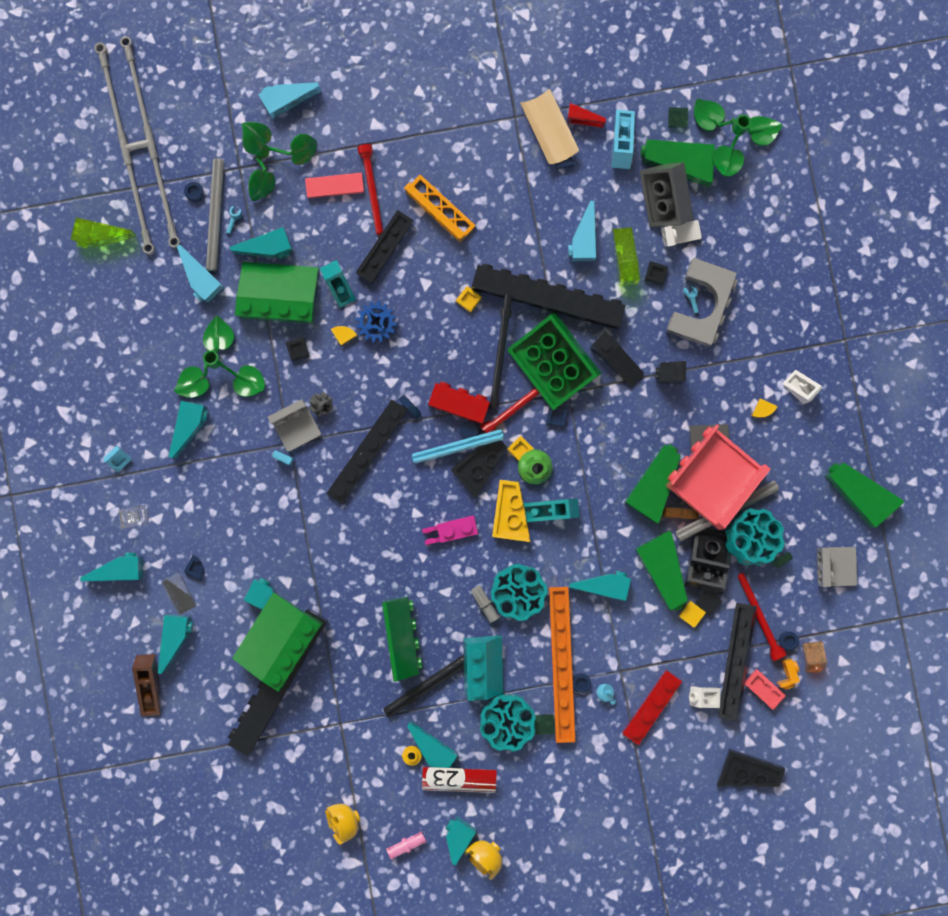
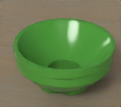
[518,449,553,484]

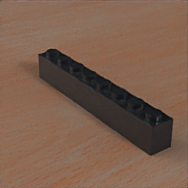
[472,264,626,330]
[228,608,328,756]

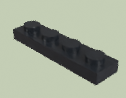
[356,210,414,284]

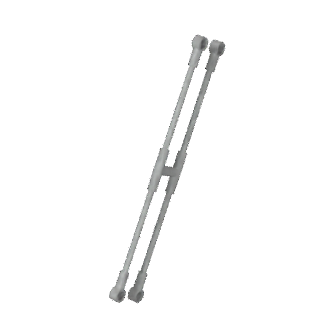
[94,36,181,255]

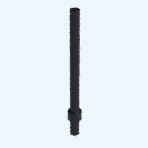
[489,294,513,409]

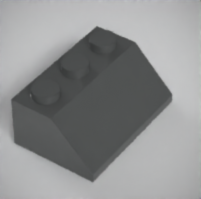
[640,162,694,227]

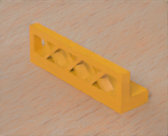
[404,174,476,243]

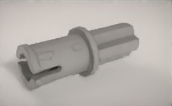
[471,585,500,623]

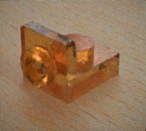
[802,641,827,673]

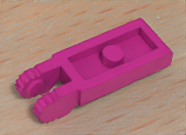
[422,515,478,545]

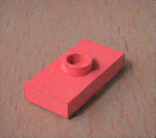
[745,669,786,710]

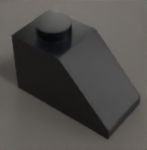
[654,361,686,384]

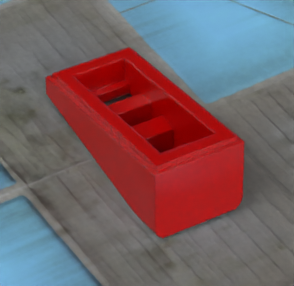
[567,103,606,128]

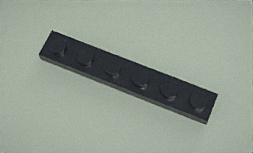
[326,399,408,504]
[718,603,757,721]

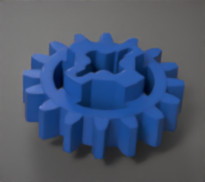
[355,301,397,343]

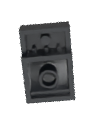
[684,528,731,595]

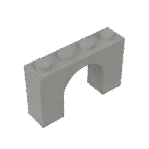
[666,258,738,347]

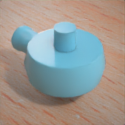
[597,684,616,705]

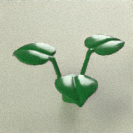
[694,98,782,177]
[241,122,317,201]
[174,316,265,398]

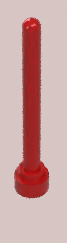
[357,144,383,236]
[480,387,540,434]
[738,573,787,661]

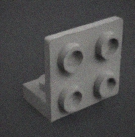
[268,399,321,452]
[817,547,857,587]

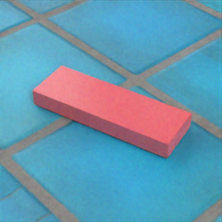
[305,172,364,199]

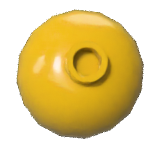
[325,803,360,845]
[464,840,502,880]

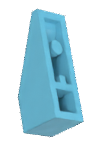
[258,82,321,119]
[611,110,635,169]
[568,201,596,262]
[177,245,224,303]

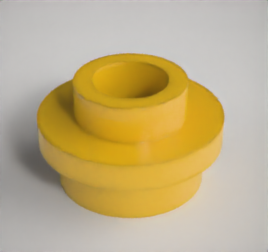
[402,746,422,766]

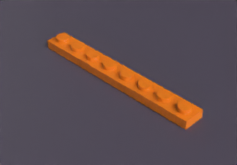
[549,586,575,743]

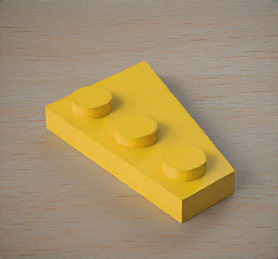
[492,480,531,542]

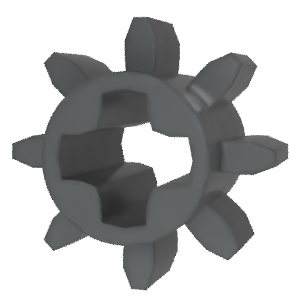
[309,391,333,417]

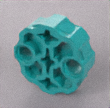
[725,508,785,566]
[491,563,547,621]
[480,693,536,752]

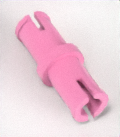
[386,831,427,860]

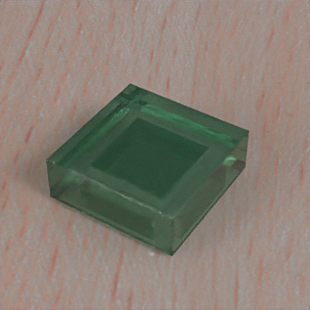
[668,107,688,128]
[770,551,793,568]
[535,714,555,735]

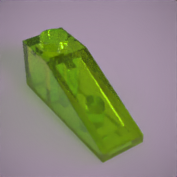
[71,217,136,249]
[613,227,640,286]

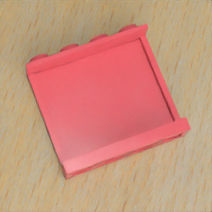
[666,424,771,530]

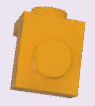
[777,658,800,689]

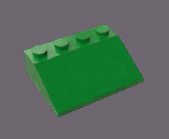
[235,262,319,324]
[507,313,602,410]
[232,592,323,692]
[382,596,423,682]

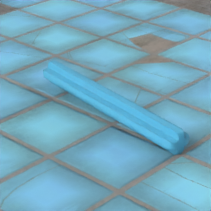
[412,430,504,464]

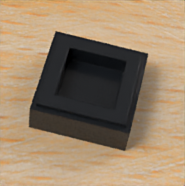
[644,261,668,285]
[286,337,310,361]
[695,591,722,616]

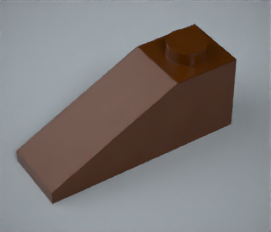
[132,654,161,716]

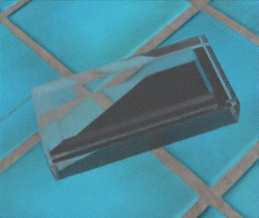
[161,572,197,615]

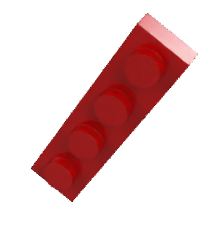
[622,670,682,745]

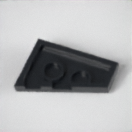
[451,440,507,499]
[717,749,785,787]

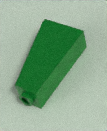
[640,139,715,187]
[624,444,681,524]
[825,463,904,528]
[635,531,688,611]

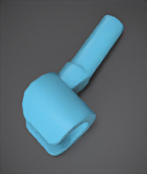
[226,206,242,234]
[683,285,699,313]

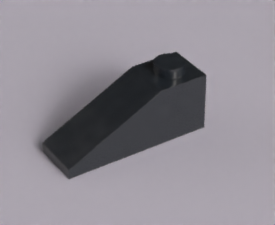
[590,331,644,387]

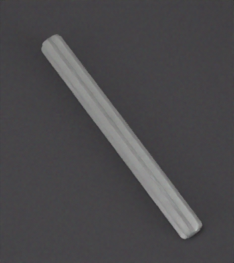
[206,158,224,271]
[675,481,779,541]

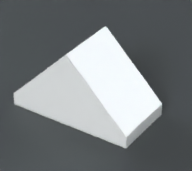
[782,370,823,404]

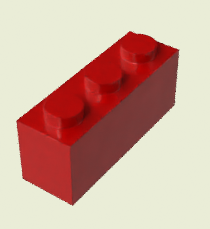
[428,381,490,425]

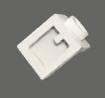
[689,686,721,708]

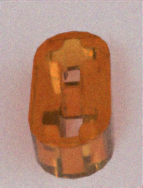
[663,507,699,520]

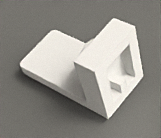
[661,220,701,246]

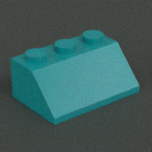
[463,636,503,701]

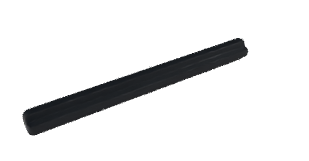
[383,654,464,718]

